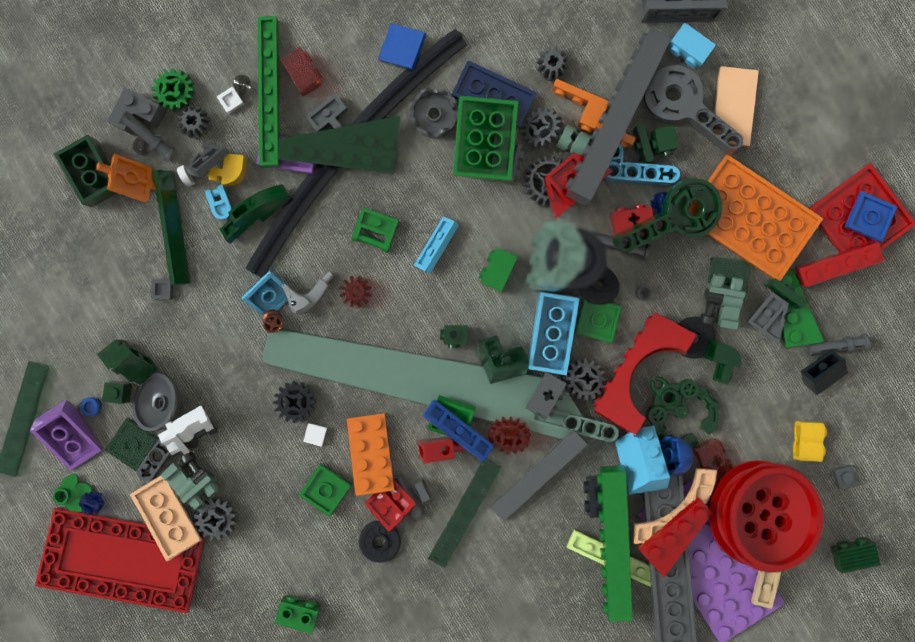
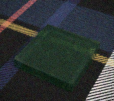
[708,257,750,300]
[105,418,159,471]

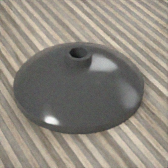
[132,373,178,432]

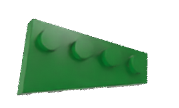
[780,270,824,348]

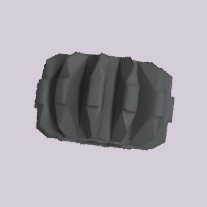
[536,47,569,81]
[177,106,211,139]

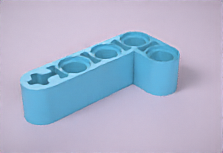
[604,144,680,186]

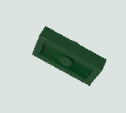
[633,123,654,164]
[765,278,807,309]

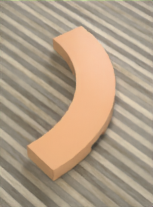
[632,468,717,544]

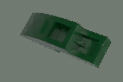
[220,184,291,244]

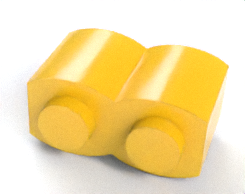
[793,420,827,462]

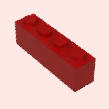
[795,241,885,287]

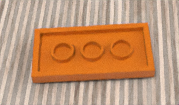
[347,413,395,496]

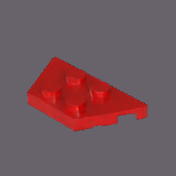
[544,153,613,219]

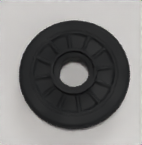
[579,267,619,305]
[678,317,716,359]
[359,520,401,563]

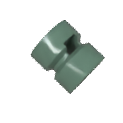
[556,124,591,155]

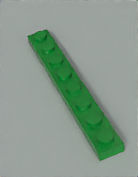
[257,16,280,168]

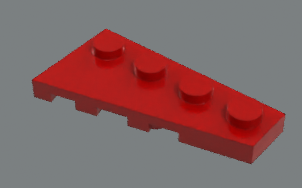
[638,497,713,577]

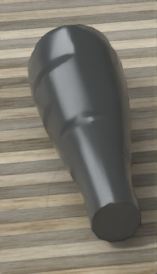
[395,475,425,520]

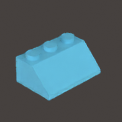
[615,426,670,495]

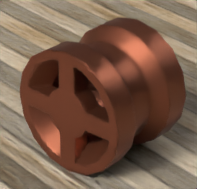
[262,310,283,333]

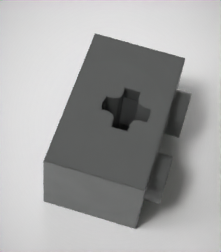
[526,372,567,420]

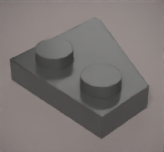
[186,142,229,178]
[747,292,789,344]

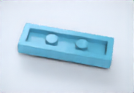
[414,216,459,274]

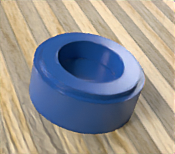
[80,397,102,417]

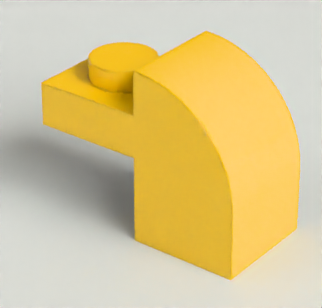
[206,154,248,187]

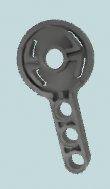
[644,65,743,155]

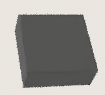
[151,279,173,299]
[415,479,430,502]

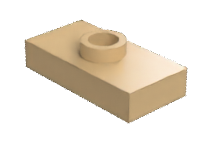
[751,571,781,609]

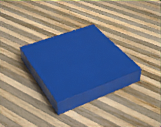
[378,23,427,70]
[844,191,897,243]

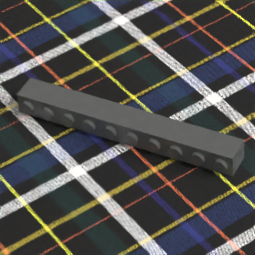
[565,27,671,206]

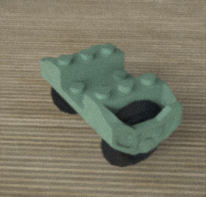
[526,221,607,293]

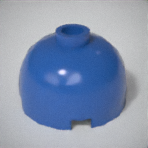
[660,436,694,476]

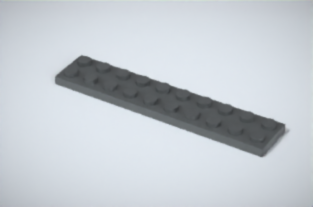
[643,475,697,642]

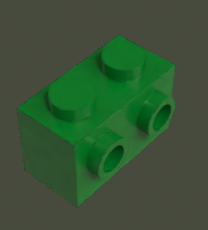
[274,595,321,634]

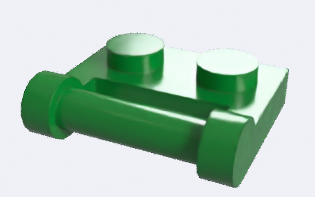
[351,207,399,253]

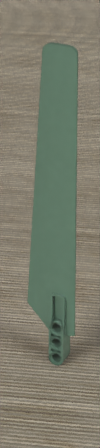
[263,329,619,442]

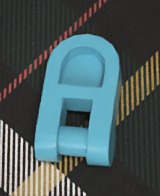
[205,185,232,220]

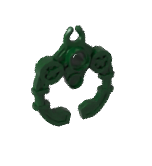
[646,376,719,448]

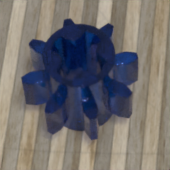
[650,191,674,214]
[79,490,105,516]

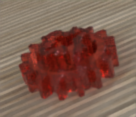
[488,416,531,455]

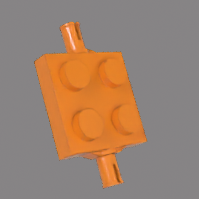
[96,154,156,203]

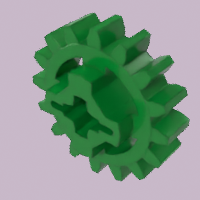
[151,68,195,112]

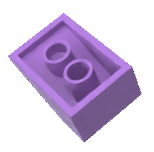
[30,399,102,471]

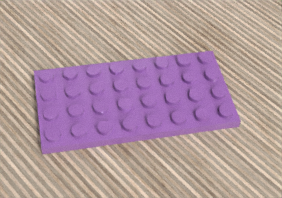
[637,476,785,642]

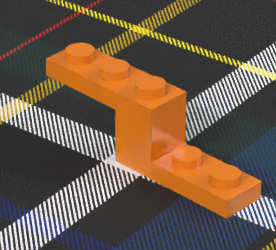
[551,79,636,149]

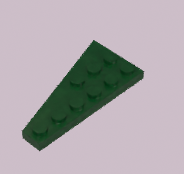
[278,116,400,173]

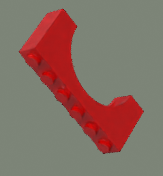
[594,312,697,437]

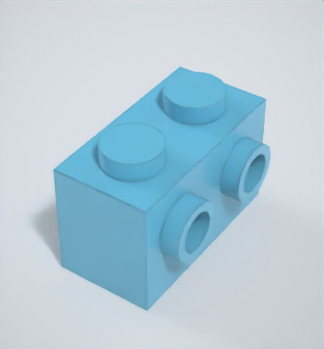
[667,23,716,69]

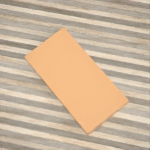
[710,66,759,147]
[130,476,203,562]

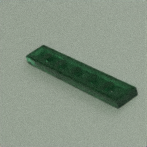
[0,361,50,477]
[428,459,501,568]

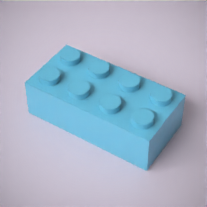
[526,292,579,375]

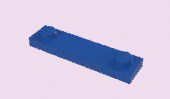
[422,399,494,462]

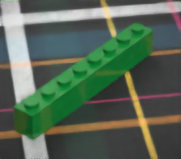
[597,465,633,622]

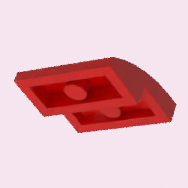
[364,478,417,532]

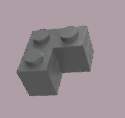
[107,88,166,136]

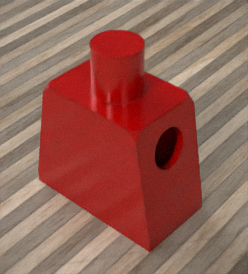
[418,437,464,464]

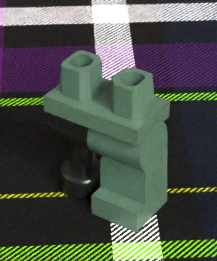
[699,273,746,330]
[160,452,220,510]

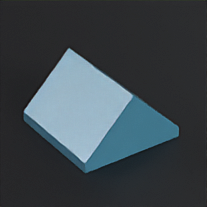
[242,271,288,316]

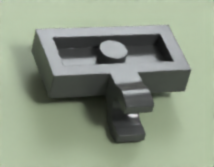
[306,94,348,132]

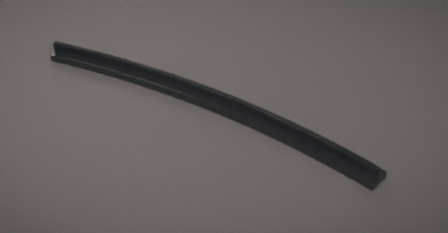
[245,29,467,278]

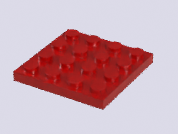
[808,163,915,252]

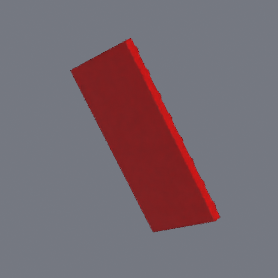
[35,508,206,613]

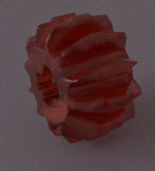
[340,276,372,308]

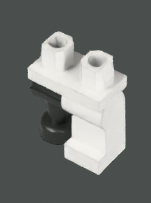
[158,406,218,455]

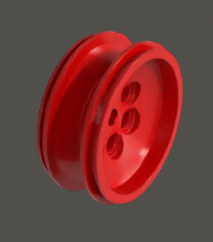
[709,460,824,573]

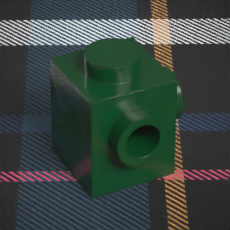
[650,125,679,157]
[440,325,467,348]

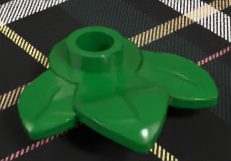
[53,474,92,512]

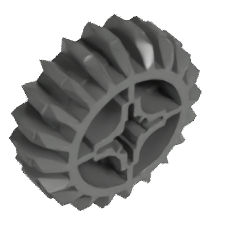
[522,156,562,208]

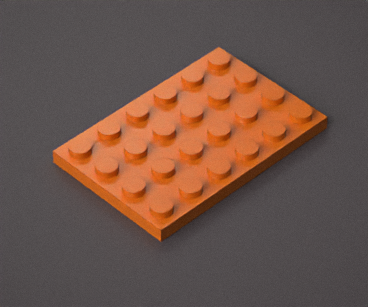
[688,154,823,281]

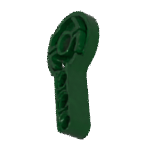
[613,178,722,252]

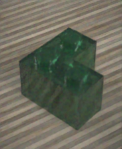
[477,335,530,384]

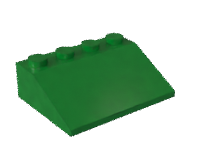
[453,96,518,183]

